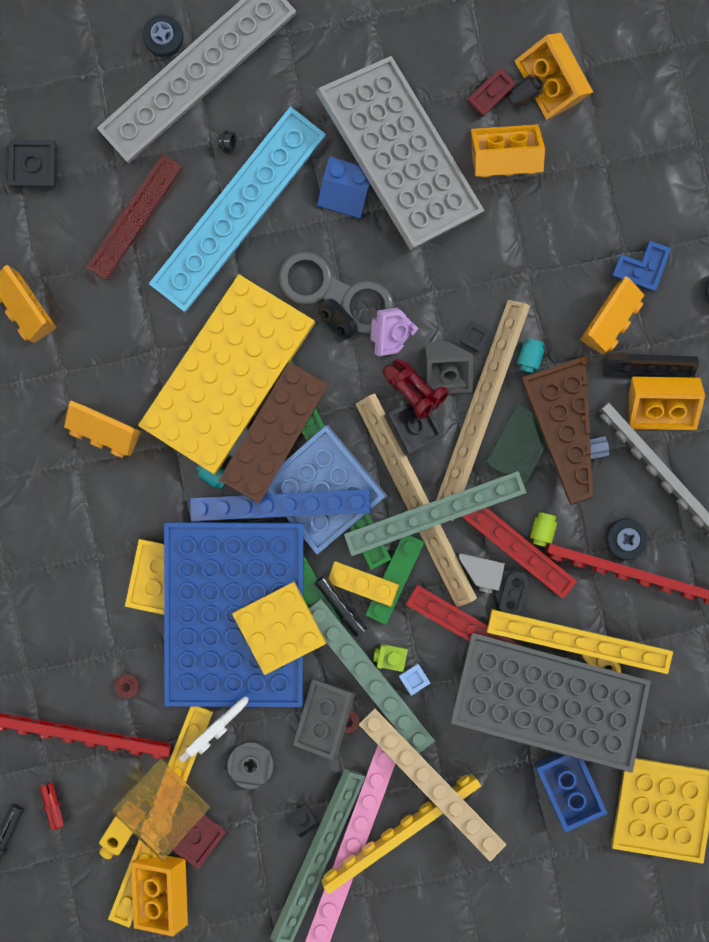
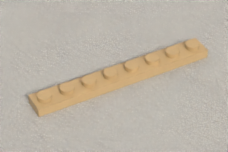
[359,709,507,861]

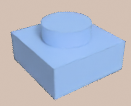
[399,663,430,696]

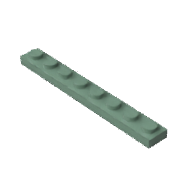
[344,471,526,556]
[309,598,435,753]
[270,769,366,942]

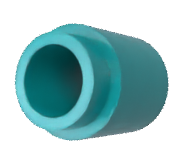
[517,338,545,374]
[196,465,226,490]

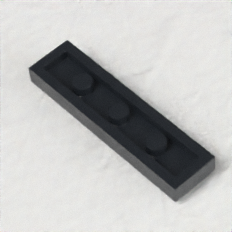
[603,353,699,378]

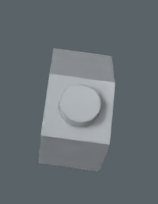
[457,553,505,593]

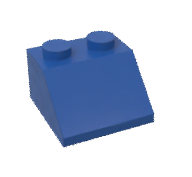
[317,157,371,219]

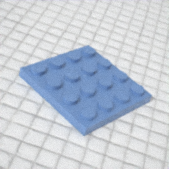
[266,425,387,554]

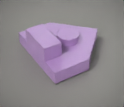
[371,308,418,356]

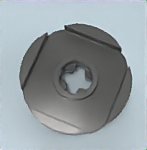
[227,741,274,789]

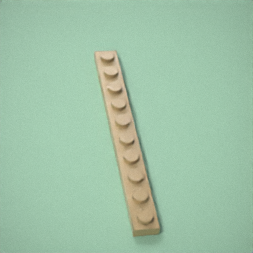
[436,300,530,521]
[356,393,477,607]

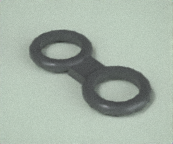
[279,251,394,334]

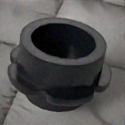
[218,130,236,153]

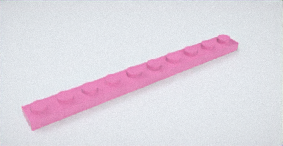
[305,745,395,942]

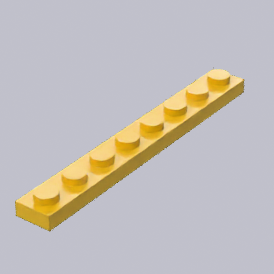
[487,609,673,674]
[321,774,481,895]

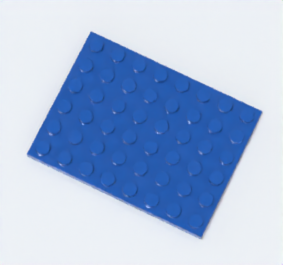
[164,522,303,707]

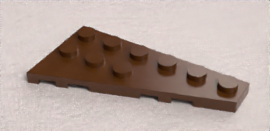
[521,356,593,506]

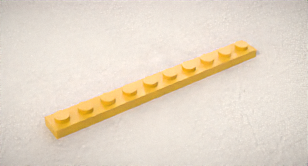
[108,706,214,928]

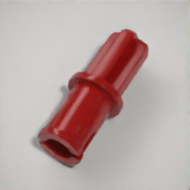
[39,782,64,830]

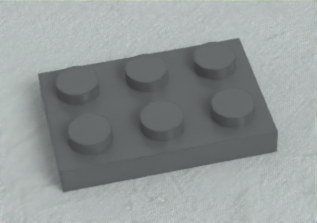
[293,679,356,760]

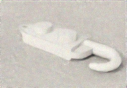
[179,696,249,762]

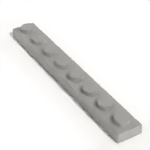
[598,403,709,538]

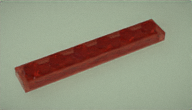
[87,154,183,280]

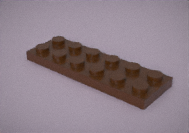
[219,362,329,504]

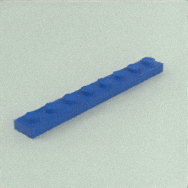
[190,489,371,521]

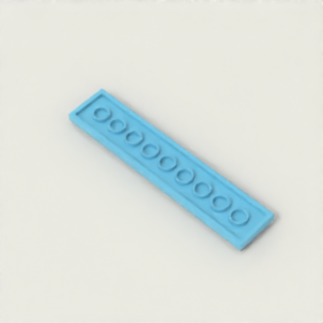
[149,106,326,313]

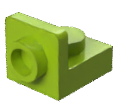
[373,643,408,672]

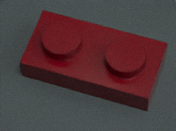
[467,68,516,117]

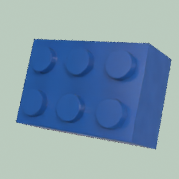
[533,753,608,833]

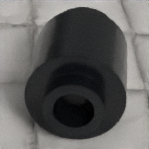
[509,74,544,108]

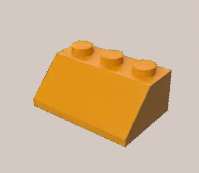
[515,33,593,120]
[471,124,545,177]
[0,265,56,343]
[580,276,644,355]
[628,377,705,430]
[64,401,142,458]
[131,855,188,937]

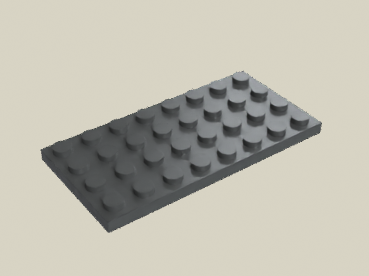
[450,633,651,773]

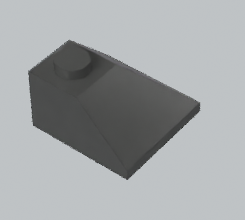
[425,341,473,394]

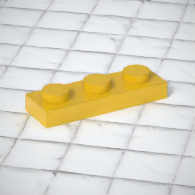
[328,561,399,606]

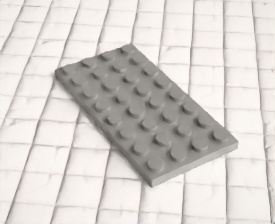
[316,56,485,251]

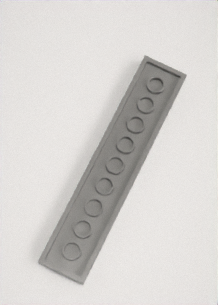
[97,0,297,164]

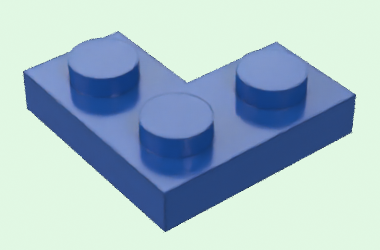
[611,241,671,292]

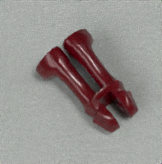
[382,358,450,419]

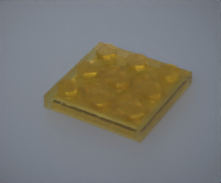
[111,759,210,861]

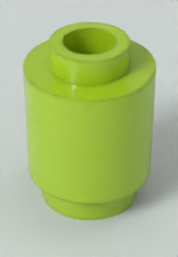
[530,512,557,547]

